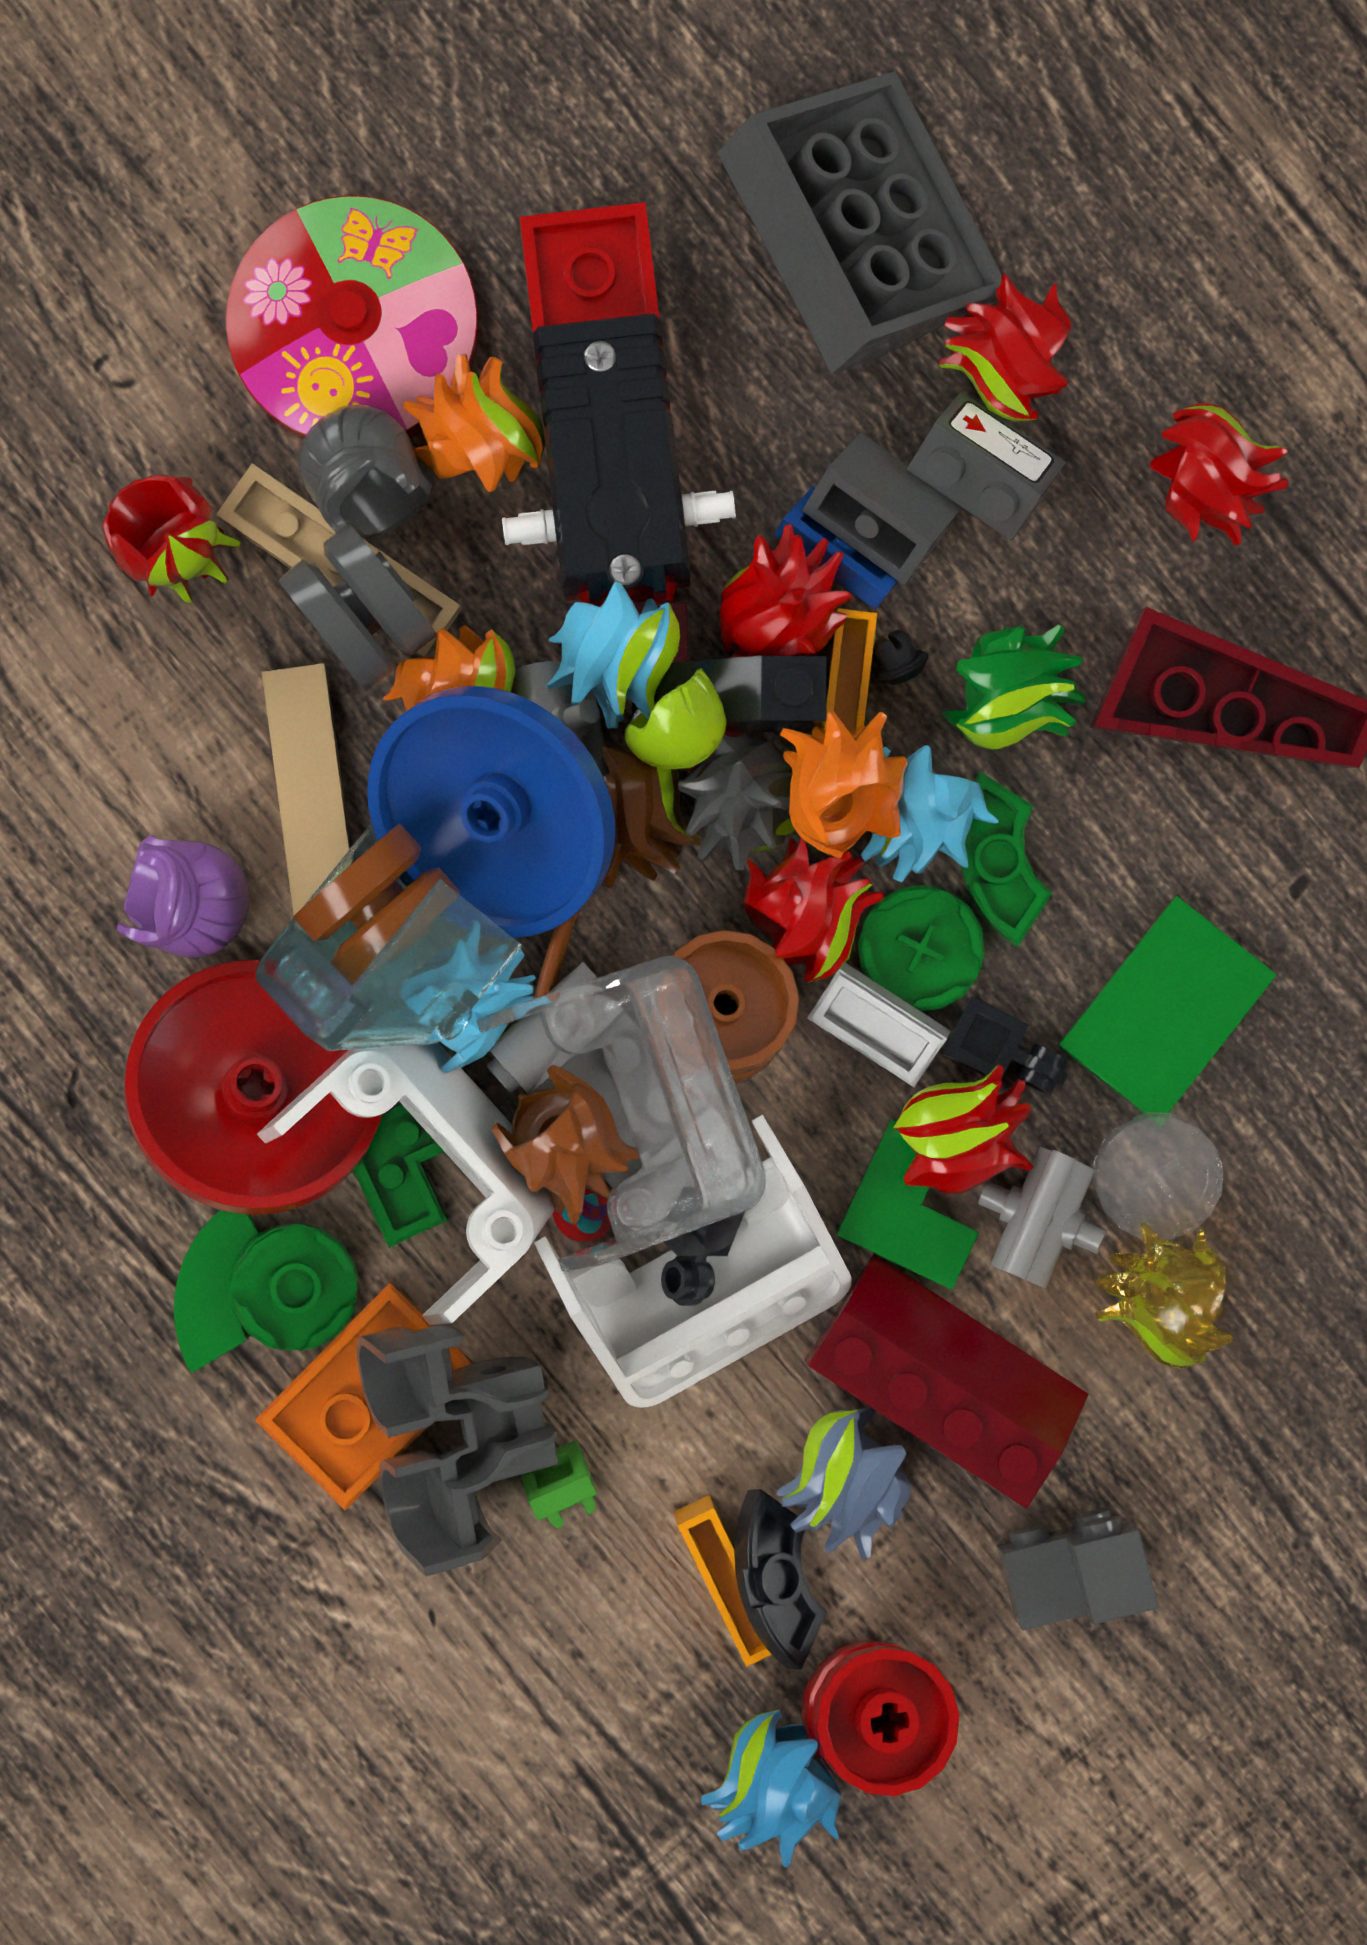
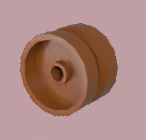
[293,823,461,986]
[647,930,799,1088]

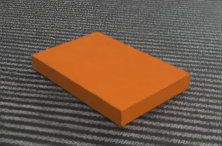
[255,1282,474,1511]

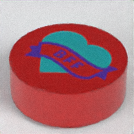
[553,1189,617,1242]

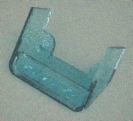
[255,824,522,1051]

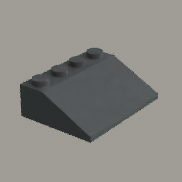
[718,71,1002,375]

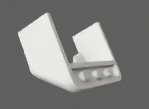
[257,1016,555,1325]
[534,1115,852,1408]

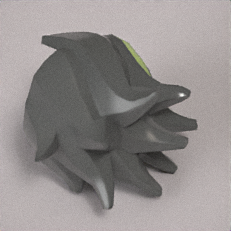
[678,734,795,871]

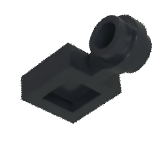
[942,996,1068,1095]
[661,1186,749,1306]

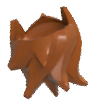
[491,1065,645,1224]

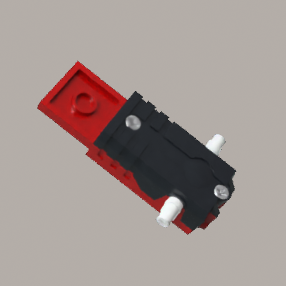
[502,202,736,606]

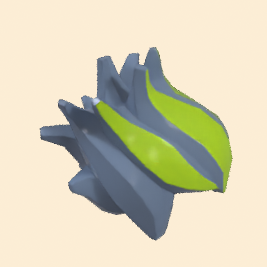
[776,1408,912,1560]

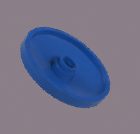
[367,686,615,938]

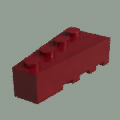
[1089,607,1367,768]

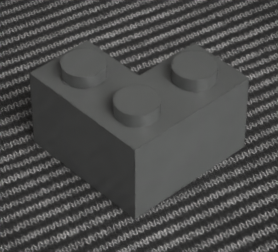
[997,1508,1159,1631]

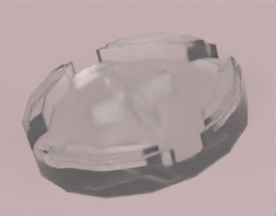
[1093,1113,1223,1240]

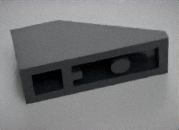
[632,656,826,733]

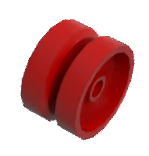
[801,1640,960,1796]

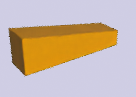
[824,608,877,736]
[674,1494,772,1667]

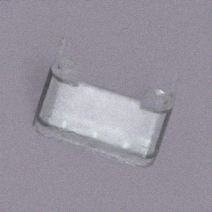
[476,956,766,1271]

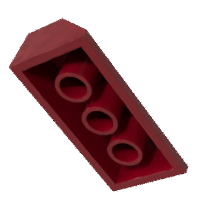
[804,1253,1089,1509]

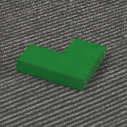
[353,1102,448,1248]
[836,1119,979,1290]

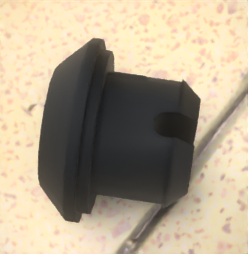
[873,630,929,685]

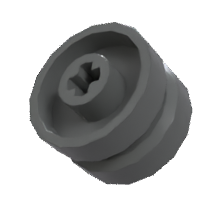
[277,523,437,692]

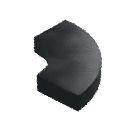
[734,1489,827,1670]

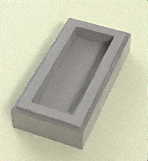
[807,963,951,1087]

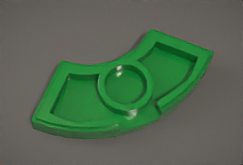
[960,771,1052,948]
[174,1210,261,1373]

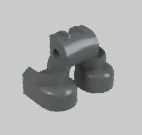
[356,1324,558,1576]

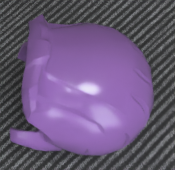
[117,835,250,958]

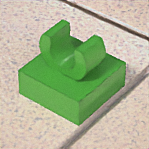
[521,1439,597,1528]

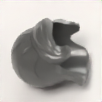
[298,404,432,537]

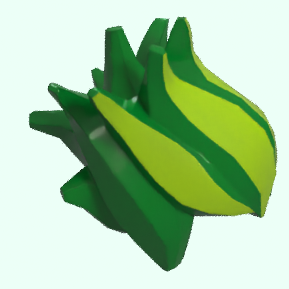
[941,624,1086,750]

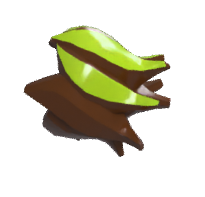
[601,746,701,888]

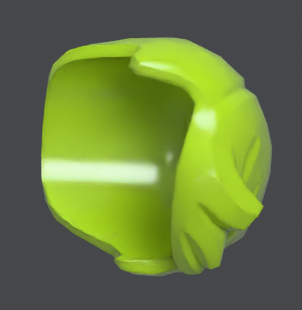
[625,668,727,769]

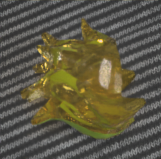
[1095,1223,1233,1369]

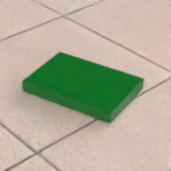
[1057,896,1277,1125]

